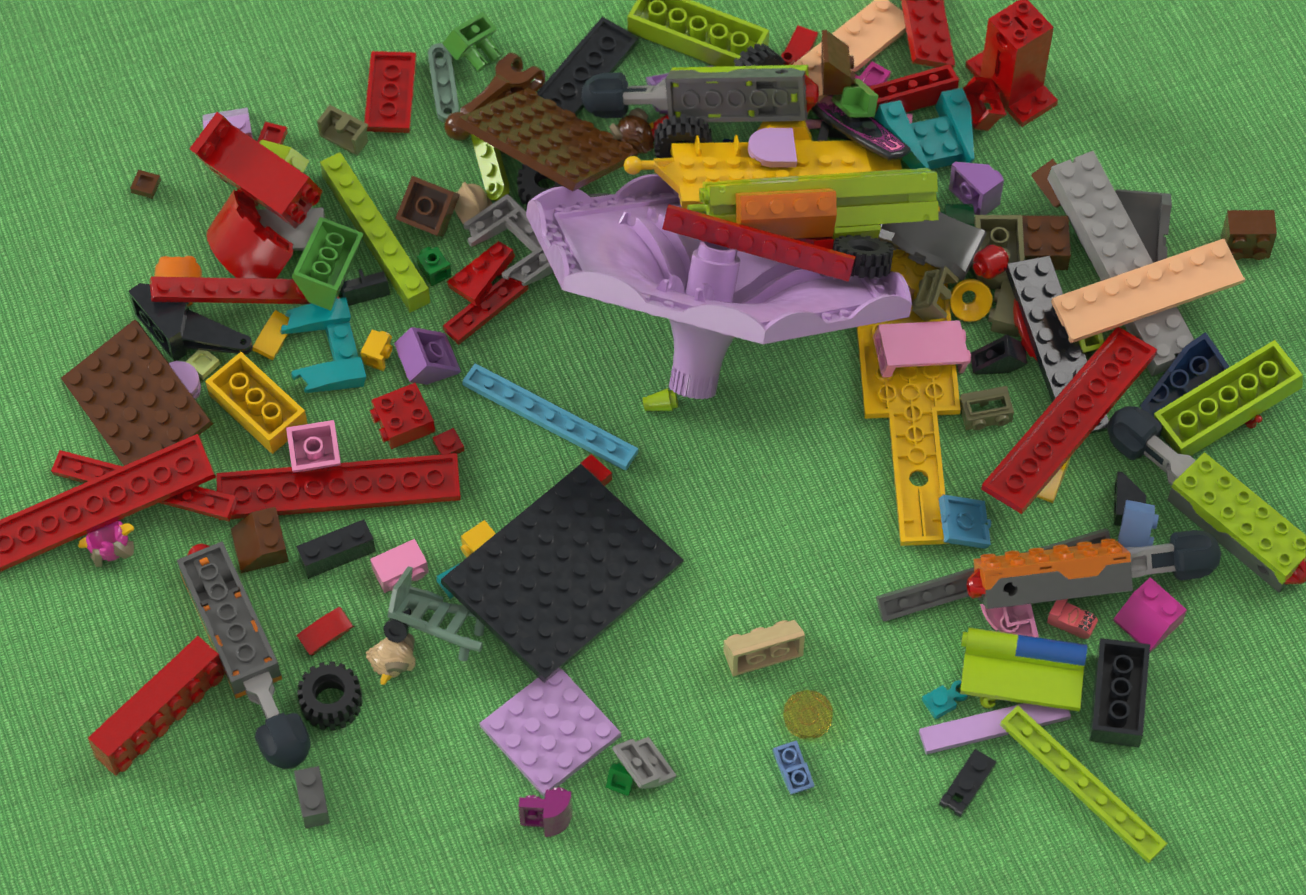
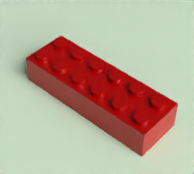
[88,636,225,776]

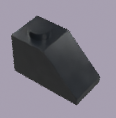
[971,335,1027,375]
[1113,471,1146,526]

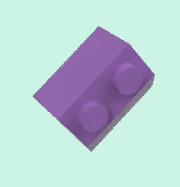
[949,162,1004,215]
[394,327,461,385]

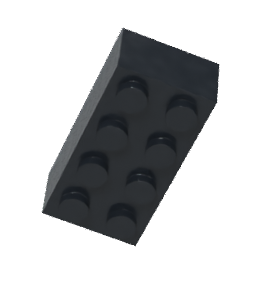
[1089,638,1150,748]

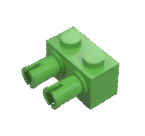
[442,12,503,72]

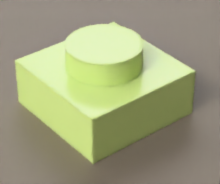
[186,350,220,380]

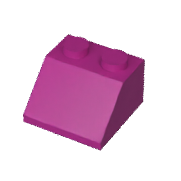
[1113,577,1187,652]

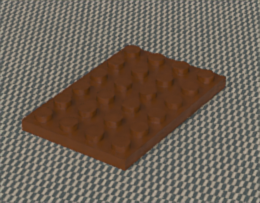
[61,319,213,466]

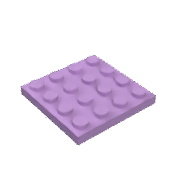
[480,668,621,797]

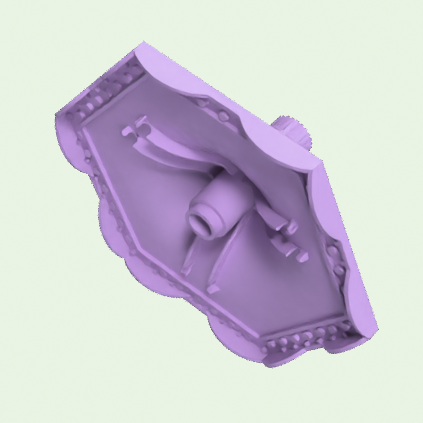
[526,174,912,399]

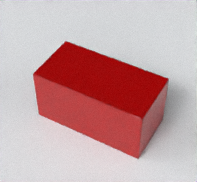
[580,454,612,486]

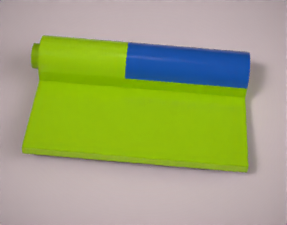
[960,627,1087,711]

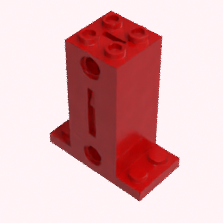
[965,0,1058,127]
[189,112,323,229]

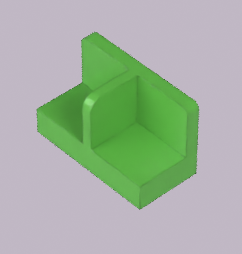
[832,79,878,117]

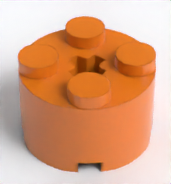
[154,256,202,307]

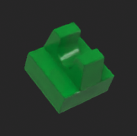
[605,763,634,796]

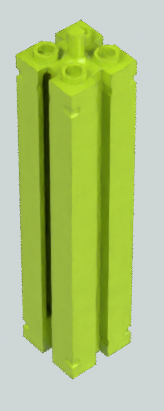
[687,168,939,227]

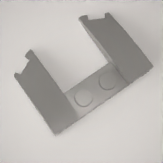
[463,194,553,286]

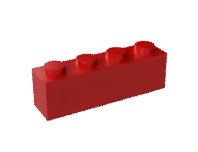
[869,64,959,118]

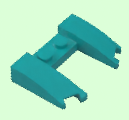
[281,297,366,393]

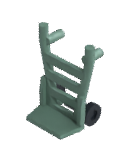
[383,566,485,661]

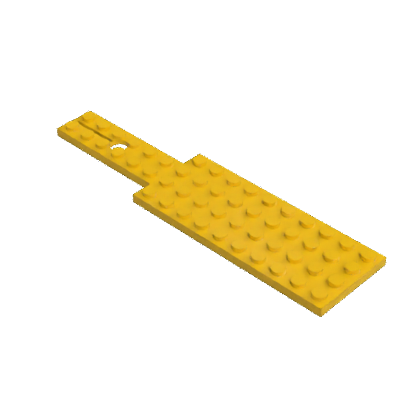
[857,207,961,546]

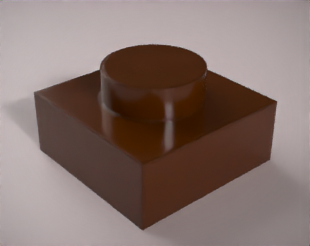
[130,170,161,199]

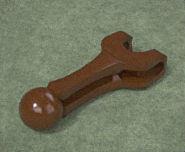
[444,52,546,141]

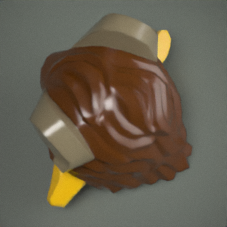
[609,108,655,153]

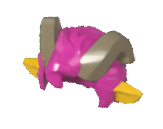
[78,521,134,567]

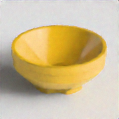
[949,279,993,322]

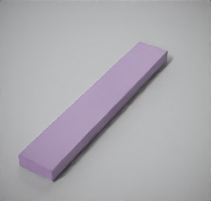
[919,703,1071,755]

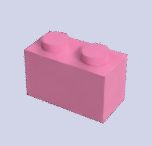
[370,539,429,593]

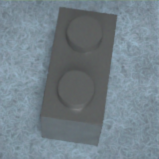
[294,766,330,829]

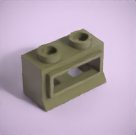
[317,105,368,156]
[912,266,959,321]
[960,386,1014,430]

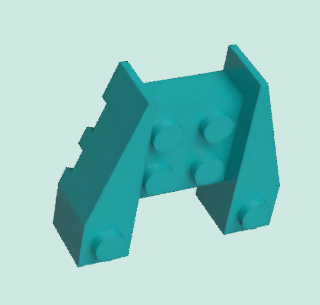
[874,88,974,169]

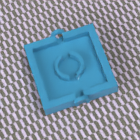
[939,495,991,549]

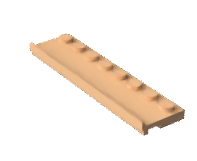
[793,0,907,103]
[1051,238,1246,343]

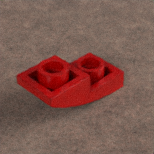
[296,607,354,656]

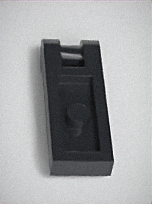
[939,749,997,818]

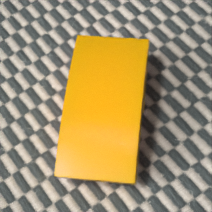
[252,310,290,360]

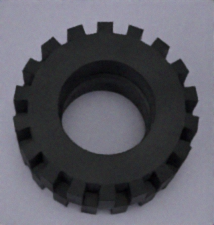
[297,661,363,731]

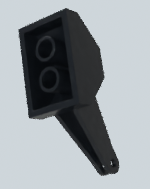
[128,283,253,361]

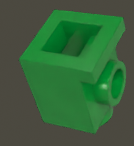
[417,246,452,287]

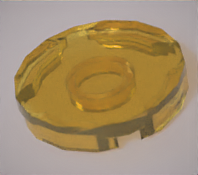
[783,690,833,739]

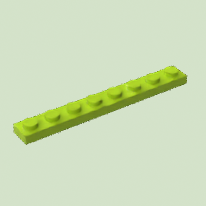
[1000,705,1167,863]

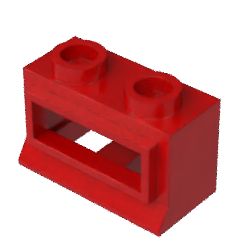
[963,76,1007,131]

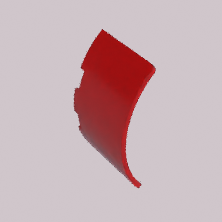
[206,190,293,279]

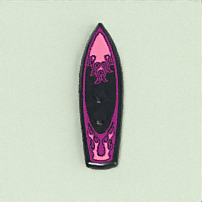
[811,95,911,161]

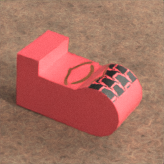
[1047,599,1098,639]

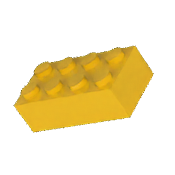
[205,352,308,454]

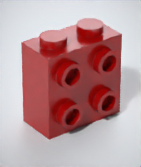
[369,382,435,449]

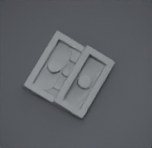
[612,737,677,789]

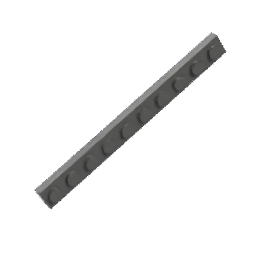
[876,528,1111,622]

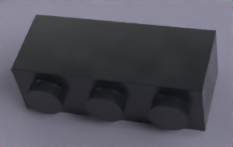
[296,519,376,579]

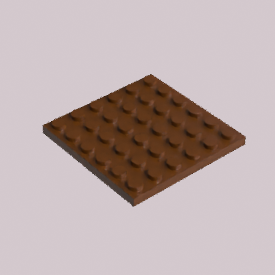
[456,88,639,191]

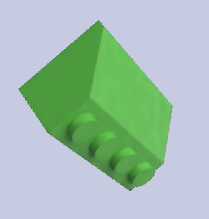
[292,217,364,310]

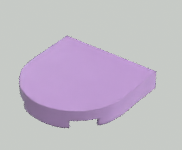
[748,128,797,167]

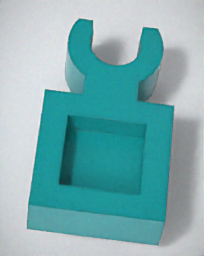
[922,680,969,720]

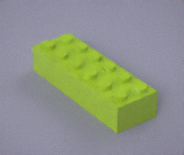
[627,0,769,67]
[1154,340,1303,456]

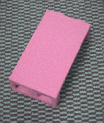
[873,320,971,377]

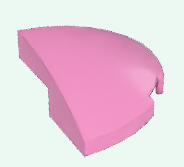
[980,604,1039,638]

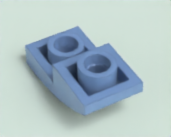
[772,740,815,795]

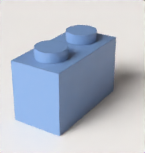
[1118,500,1159,548]

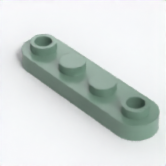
[428,43,459,123]

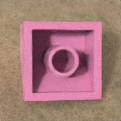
[286,420,341,473]

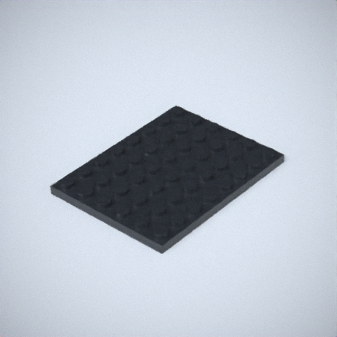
[441,464,684,683]

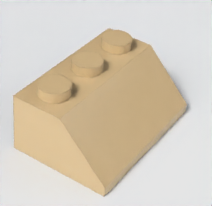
[723,620,805,676]

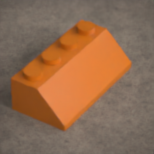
[736,188,837,239]

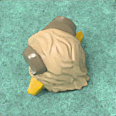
[366,633,416,685]

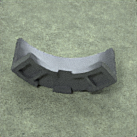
[1115,189,1172,263]
[878,211,986,281]

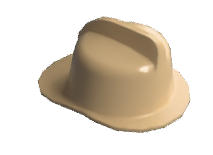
[454,182,492,225]

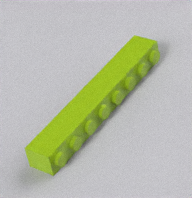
[320,152,431,313]

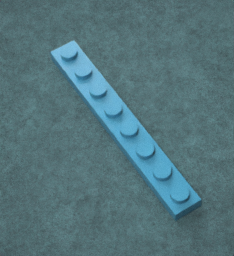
[462,363,638,471]

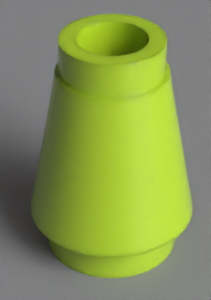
[642,388,679,411]

